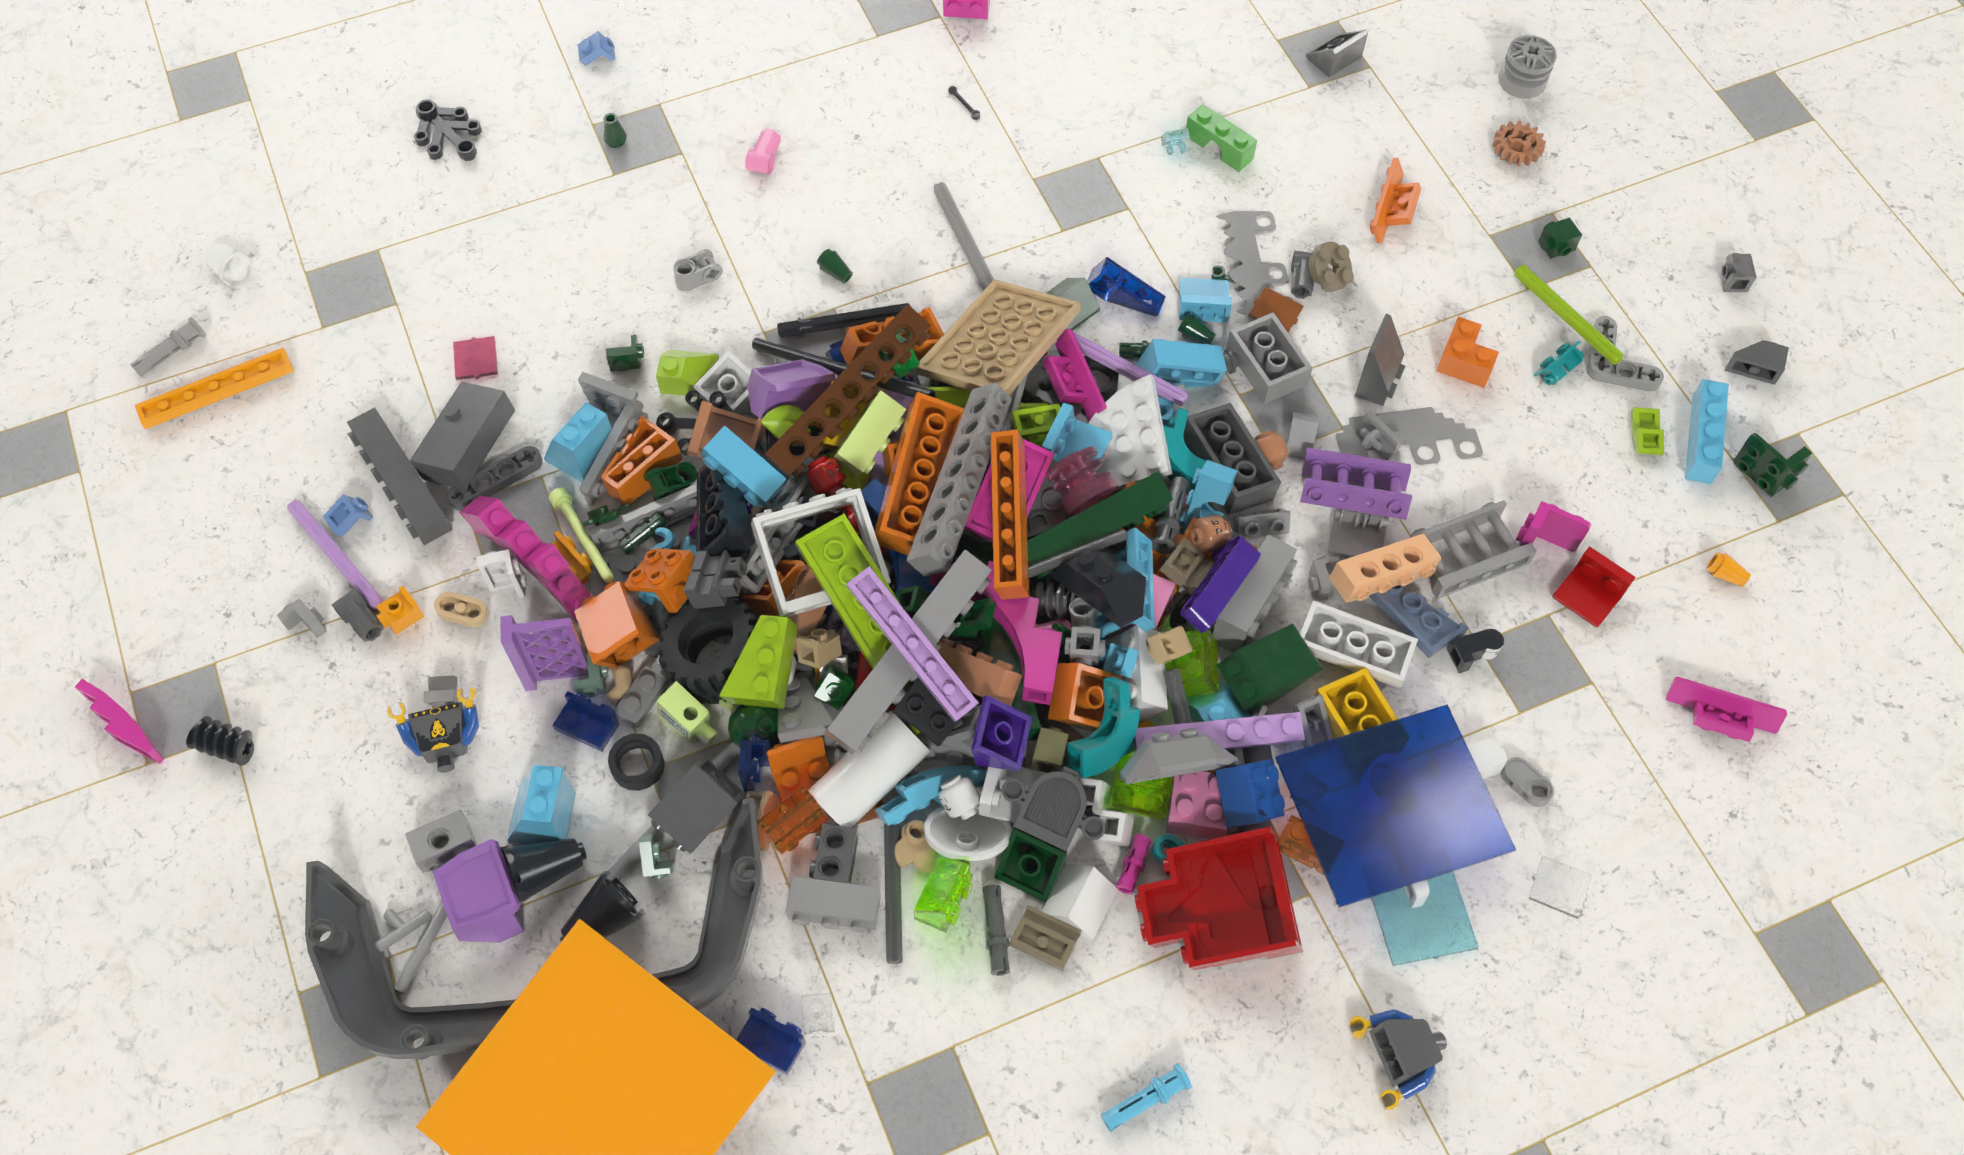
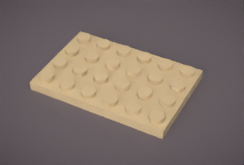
[915,279,1081,395]

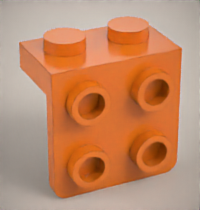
[624,548,695,613]

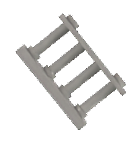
[1410,500,1537,599]

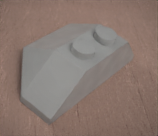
[1120,728,1240,784]

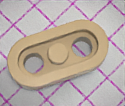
[434,592,489,628]

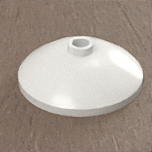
[924,805,1011,862]

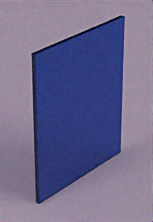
[1275,704,1516,908]

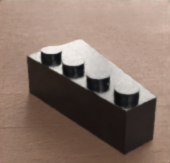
[696,465,754,558]

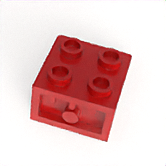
[1552,546,1636,628]

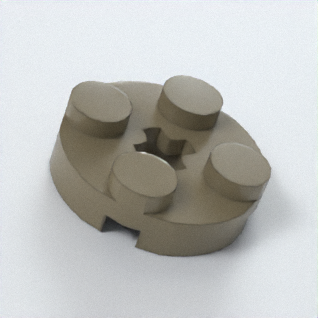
[1308,242,1354,292]

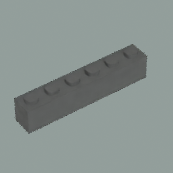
[347,407,452,545]

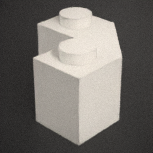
[1077,777,1134,847]

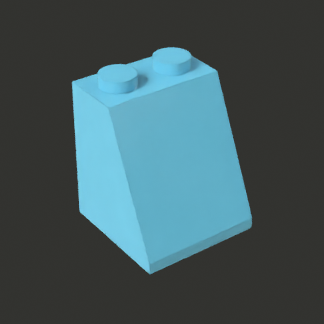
[544,402,612,483]
[507,765,576,843]

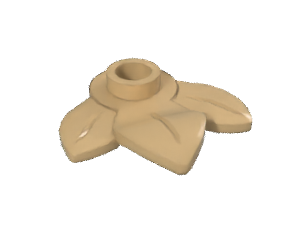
[894,820,938,874]

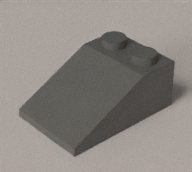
[1355,314,1406,406]

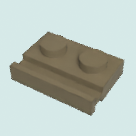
[1160,537,1215,595]
[1009,905,1082,971]

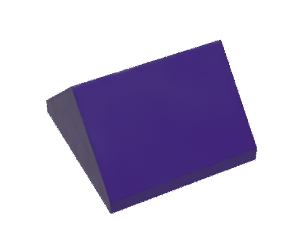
[971,695,1032,771]

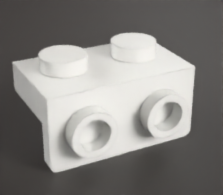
[476,549,527,598]

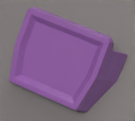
[747,359,836,419]
[433,839,524,943]

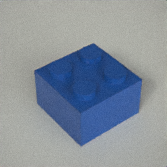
[1215,759,1285,828]

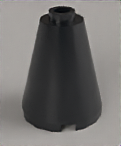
[501,838,587,902]
[560,871,645,942]

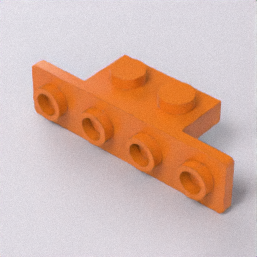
[1370,158,1421,243]

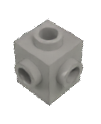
[1065,626,1106,667]

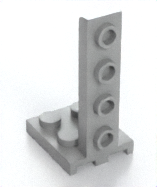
[578,371,648,505]

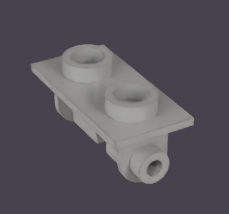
[1234,508,1291,539]

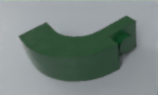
[896,585,996,638]

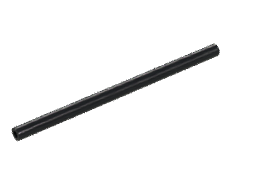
[752,338,936,398]

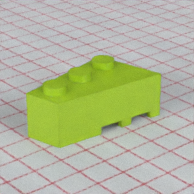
[719,615,798,709]

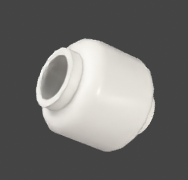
[938,775,981,820]

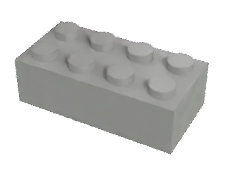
[1212,534,1298,653]

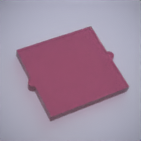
[453,336,498,380]

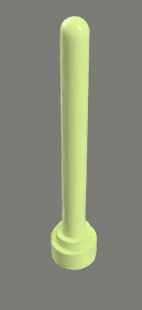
[548,487,614,583]

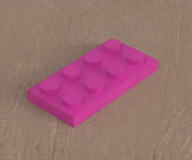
[964,439,1055,542]

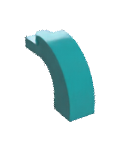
[1163,408,1206,493]
[1067,677,1140,778]

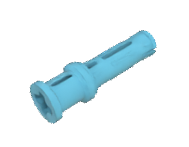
[1101,1063,1192,1132]

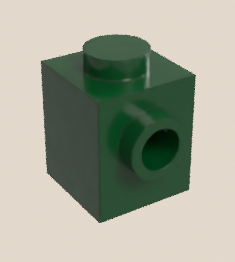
[1538,217,1582,259]

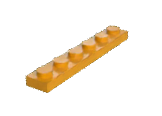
[134,347,294,430]

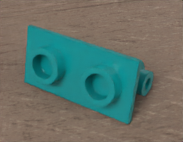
[1533,340,1584,385]

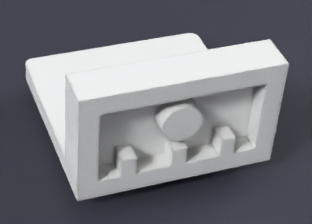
[979,767,1046,823]

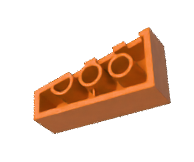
[840,307,944,365]

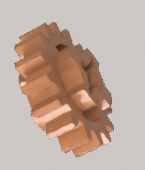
[1492,121,1546,167]

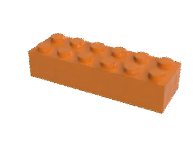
[874,392,964,556]

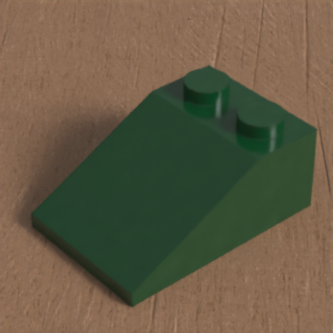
[1216,623,1323,715]

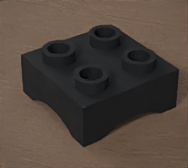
[892,677,975,746]

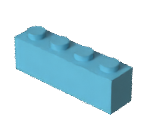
[1685,379,1729,484]

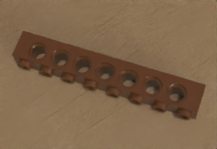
[764,304,931,481]

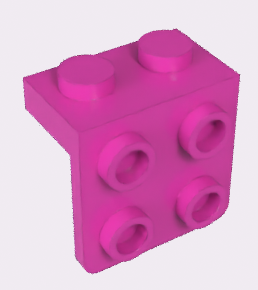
[943,0,990,19]
[1515,501,1591,552]

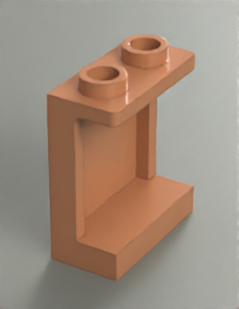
[687,400,766,459]

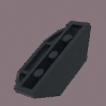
[1051,551,1147,628]

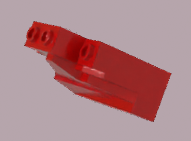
[1134,827,1303,970]

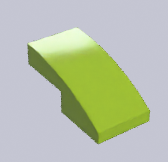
[1631,407,1664,456]

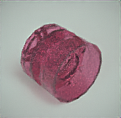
[1046,446,1118,516]

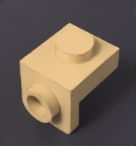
[1147,626,1193,665]

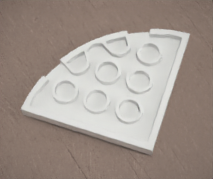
[1086,374,1172,500]

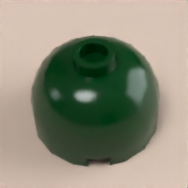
[728,704,780,755]

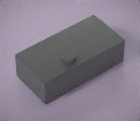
[410,381,515,490]
[1183,403,1281,515]

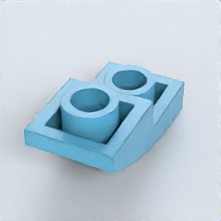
[1097,642,1139,678]

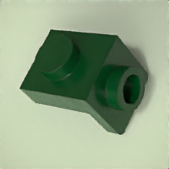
[606,334,644,371]

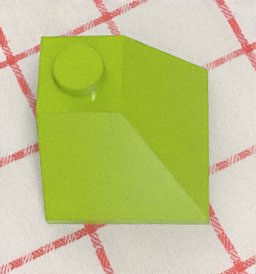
[656,349,719,397]

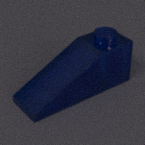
[1087,257,1166,317]

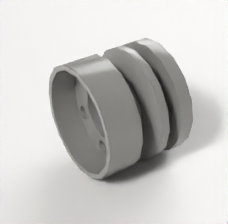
[1498,35,1557,99]

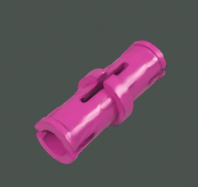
[1116,834,1152,895]

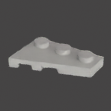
[778,677,833,743]

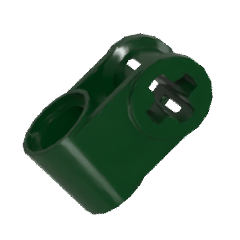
[643,462,697,501]

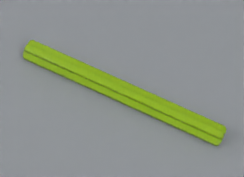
[1514,264,1624,365]

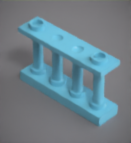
[1096,528,1155,640]

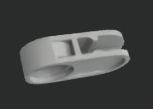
[1501,757,1554,807]

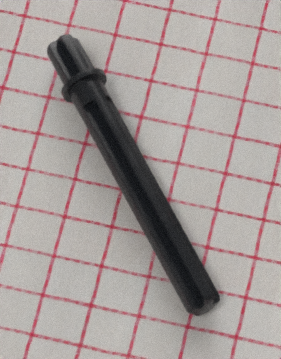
[777,303,910,338]

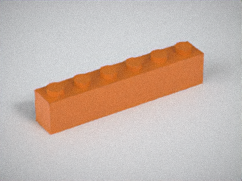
[991,429,1029,600]

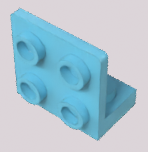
[1179,278,1232,323]
[1042,403,1113,478]

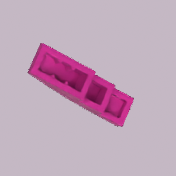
[75,679,164,764]

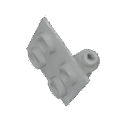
[1328,508,1389,557]

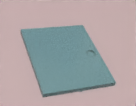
[1361,848,1479,966]

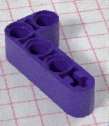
[1180,535,1261,633]

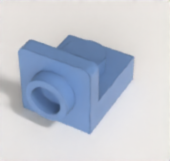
[323,494,373,537]

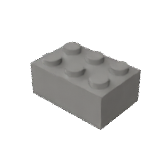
[1226,312,1313,404]

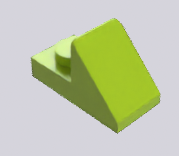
[1011,404,1060,440]

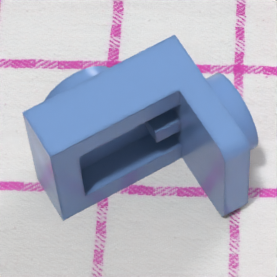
[577,31,615,66]

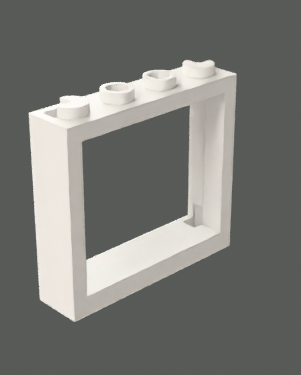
[751,488,891,617]

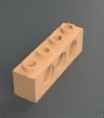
[1329,534,1442,603]

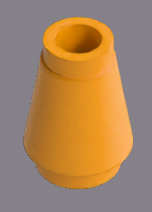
[1706,552,1751,587]

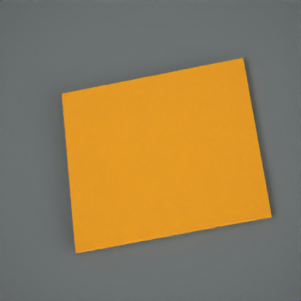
[416,919,776,1155]

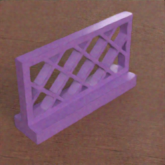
[500,615,589,691]

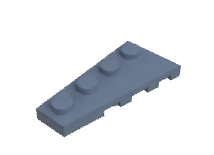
[1369,585,1469,658]

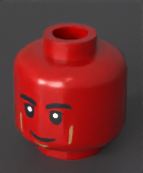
[806,455,846,497]

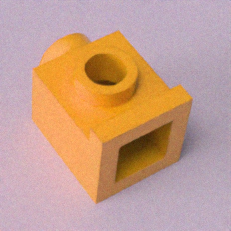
[376,586,424,635]

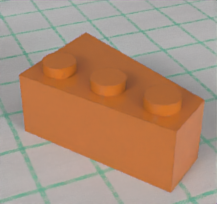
[600,415,683,505]

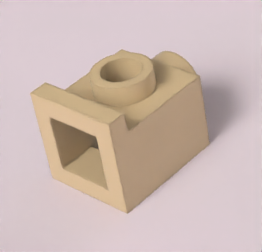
[796,629,842,669]

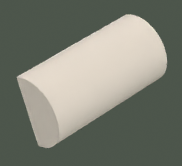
[1300,601,1418,689]
[808,710,931,827]

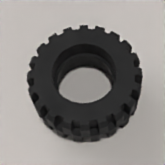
[658,597,758,705]

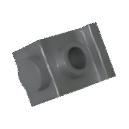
[1721,253,1757,292]

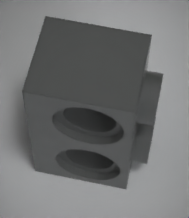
[809,824,859,884]

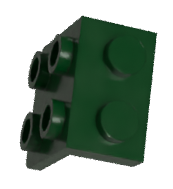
[1734,433,1812,497]

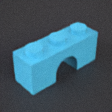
[1179,460,1237,535]

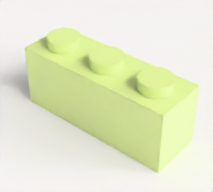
[832,390,906,477]

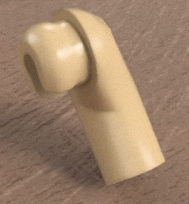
[604,665,632,705]

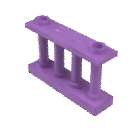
[1300,447,1412,520]

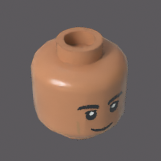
[1190,515,1232,552]

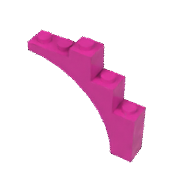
[459,496,592,623]
[930,561,1062,705]

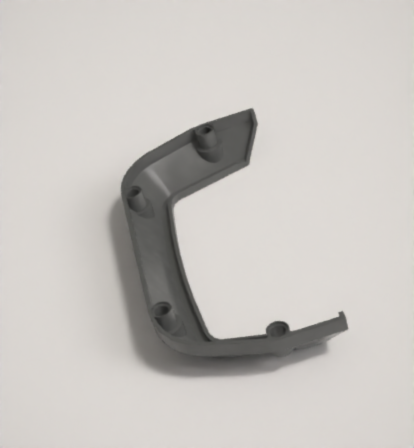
[305,798,763,1060]

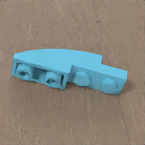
[875,765,987,826]

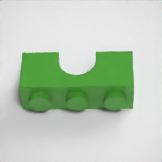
[1185,104,1257,172]

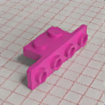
[1043,329,1107,422]
[1666,676,1787,742]

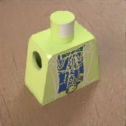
[656,681,718,746]

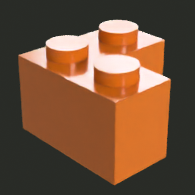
[1437,316,1499,388]

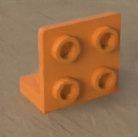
[766,736,831,803]

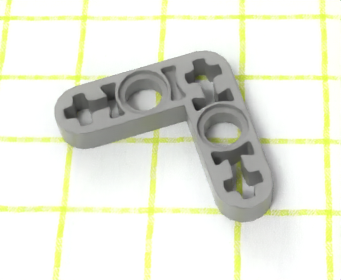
[1587,316,1664,391]

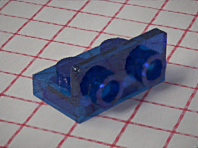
[552,691,620,752]
[738,737,772,793]
[736,1007,806,1075]

